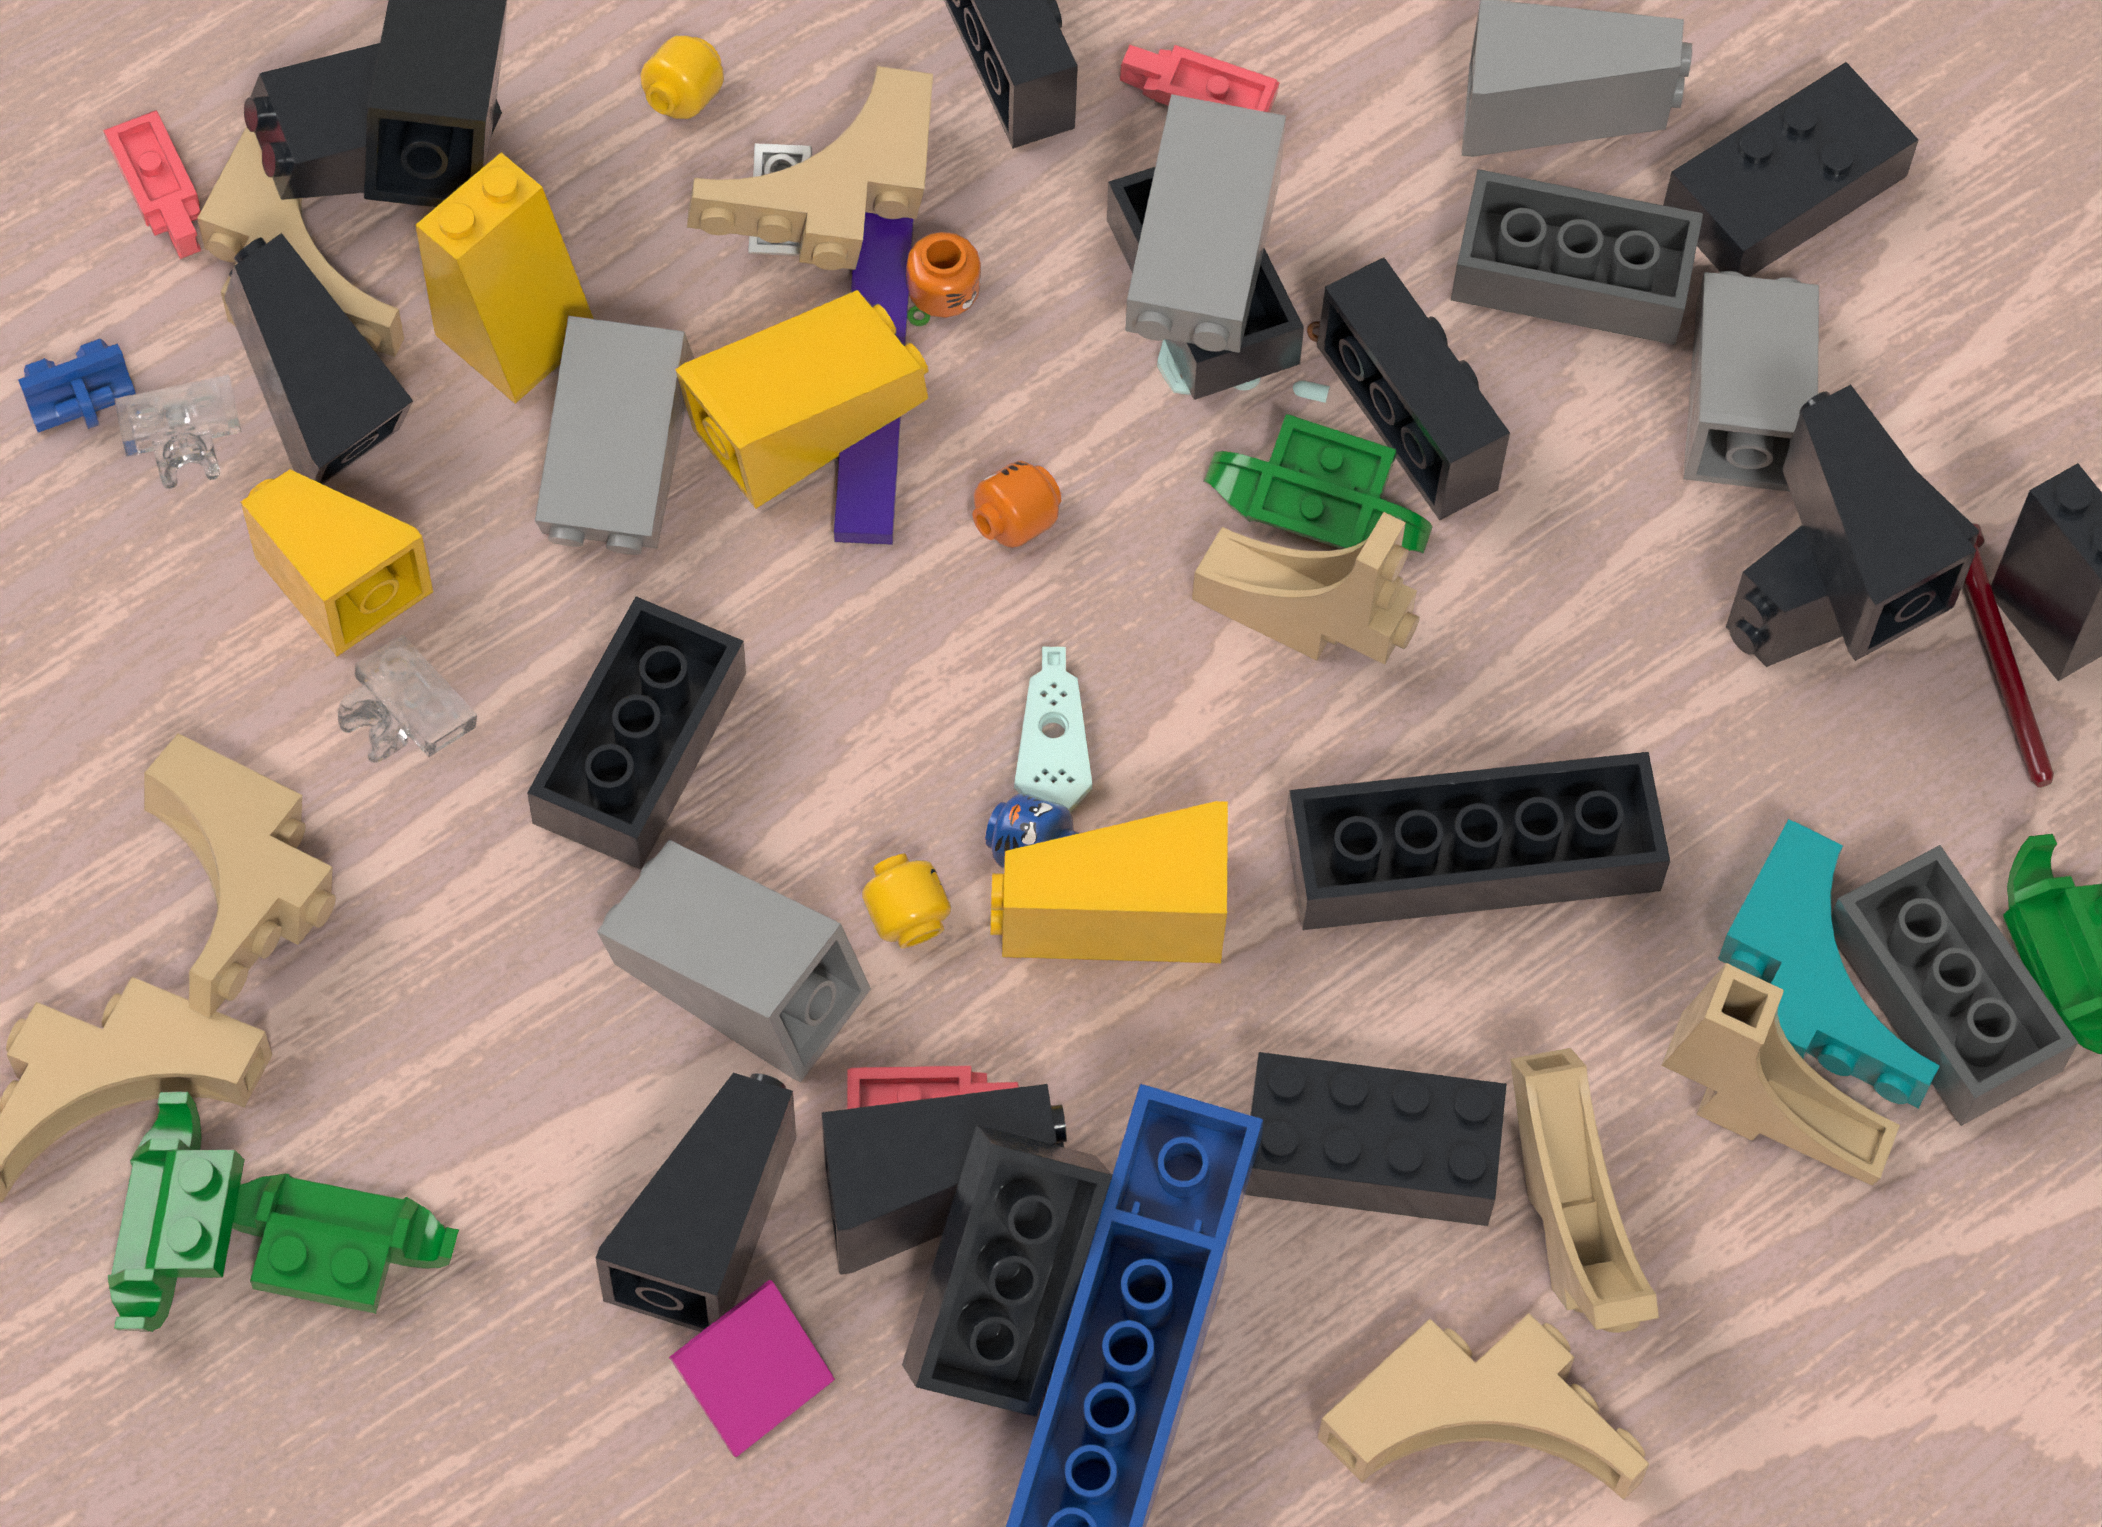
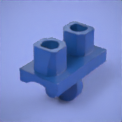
[18,339,137,433]

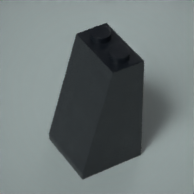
[364,0,507,208]
[244,43,502,200]
[224,233,413,485]
[1782,384,1977,661]
[1991,463,2102,681]
[1726,472,1980,667]
[595,1072,796,1332]
[821,1084,1067,1275]

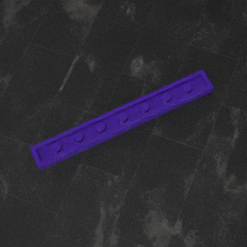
[834,212,914,545]

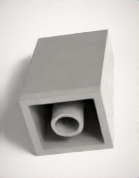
[1462,0,1692,157]
[1125,94,1286,353]
[1683,271,1819,492]
[535,316,695,555]
[597,840,871,1082]

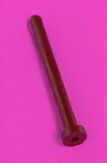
[1964,523,2054,787]

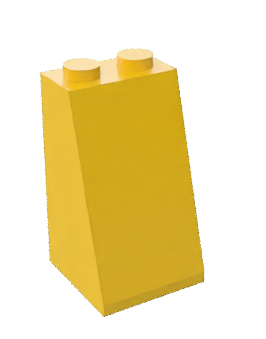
[415,152,594,404]
[675,290,929,509]
[990,801,1228,963]

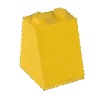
[240,469,433,657]

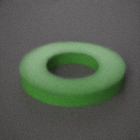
[908,306,931,326]

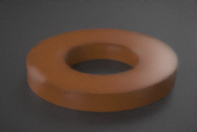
[1307,321,1320,342]

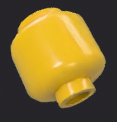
[640,36,724,119]
[862,853,951,949]

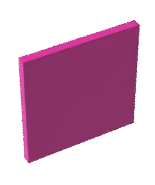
[669,1280,835,1457]

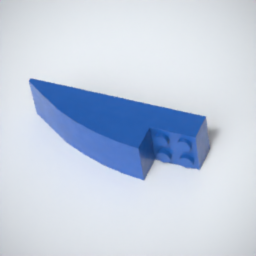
[1006,1084,1263,1527]

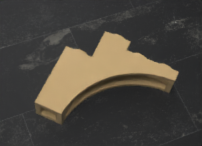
[687,66,933,270]
[197,126,404,357]
[1192,512,1420,665]
[144,733,336,1018]
[1661,963,1900,1186]
[0,977,272,1203]
[1510,1048,1659,1333]
[1318,1313,1649,1500]

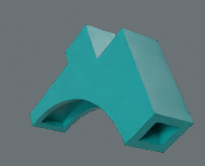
[1718,819,1940,1109]

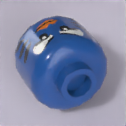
[985,794,1079,868]

